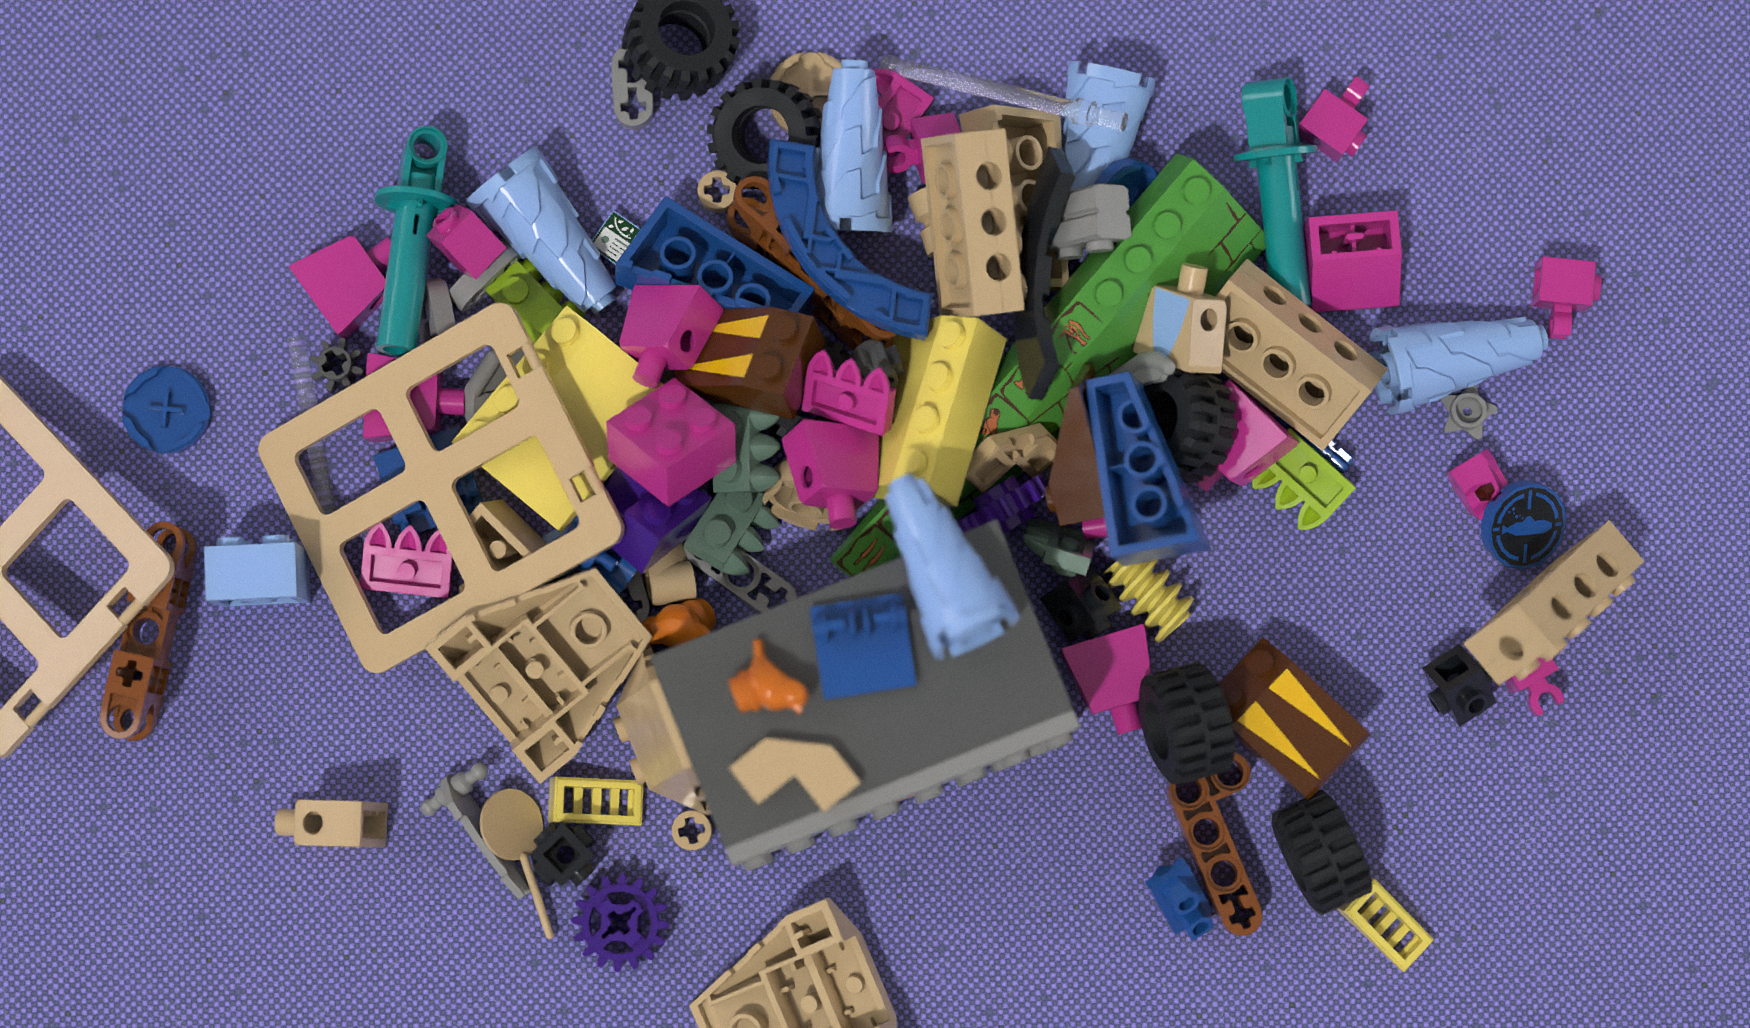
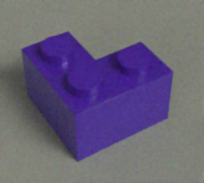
[606,466,712,574]

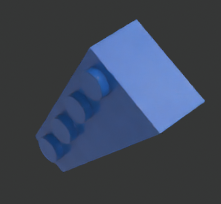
[615,196,815,315]
[1085,371,1212,566]

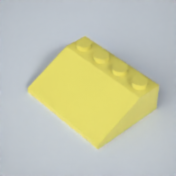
[452,305,664,533]
[872,315,1007,507]

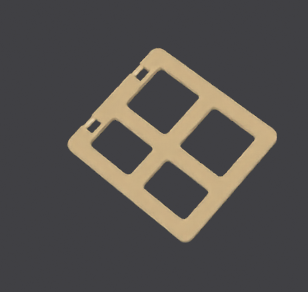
[258,303,625,673]
[0,375,175,759]

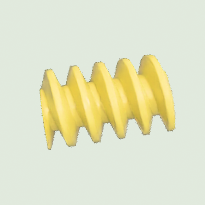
[1102,560,1194,643]

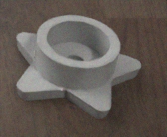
[1441,385,1497,439]

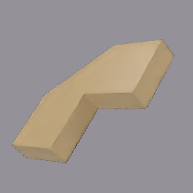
[966,423,1058,493]
[729,738,861,812]

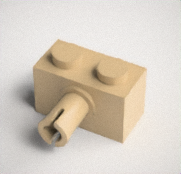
[458,499,548,593]

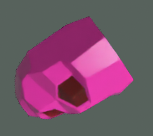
[1446,448,1508,521]

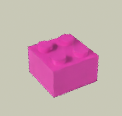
[606,378,736,507]

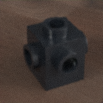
[1040,563,1122,643]
[1422,644,1497,727]
[530,823,598,887]

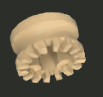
[697,170,736,213]
[672,810,712,850]

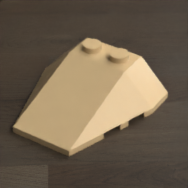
[425,567,652,784]
[613,644,712,816]
[689,898,897,1028]

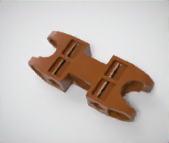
[726,176,898,351]
[100,522,198,741]

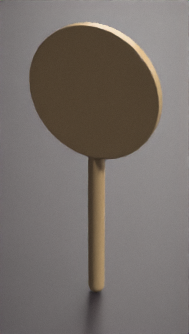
[480,789,554,939]

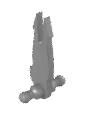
[420,763,531,900]

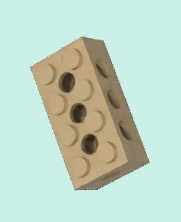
[921,128,1027,317]
[1216,259,1388,451]
[1463,520,1644,686]

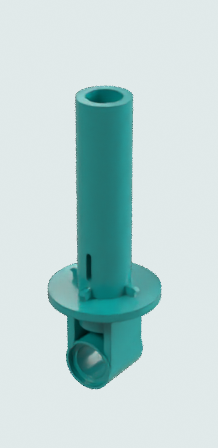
[1233,77,1318,306]
[374,126,459,356]

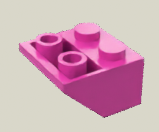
[1303,210,1402,313]

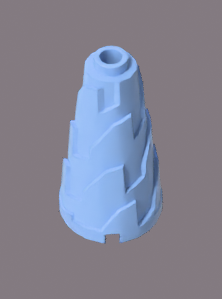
[814,60,893,232]
[1063,61,1156,190]
[466,146,616,315]
[1368,317,1548,415]
[885,474,1020,659]

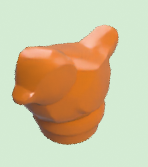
[641,598,716,648]
[728,638,809,714]

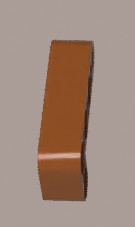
[1165,753,1263,936]

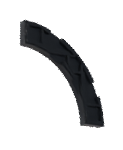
[1014,147,1076,401]

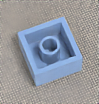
[204,535,311,607]

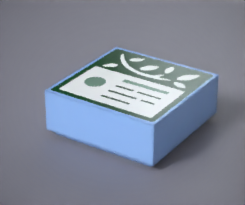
[592,210,640,266]

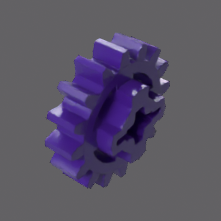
[957,473,1048,534]
[571,873,670,972]

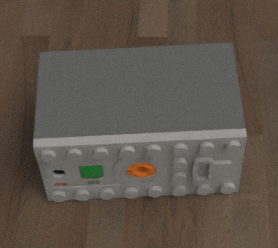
[650,520,1080,871]

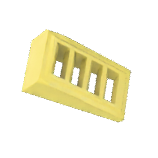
[548,777,644,826]
[1337,878,1434,972]

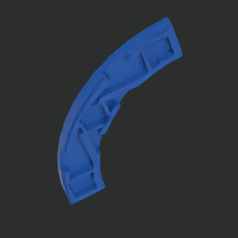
[767,138,932,341]

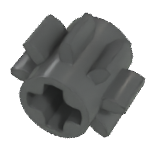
[309,338,366,394]
[853,340,905,389]

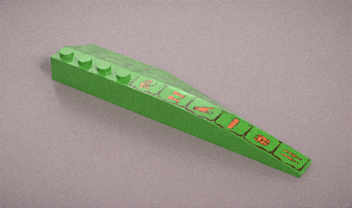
[829,153,1265,577]

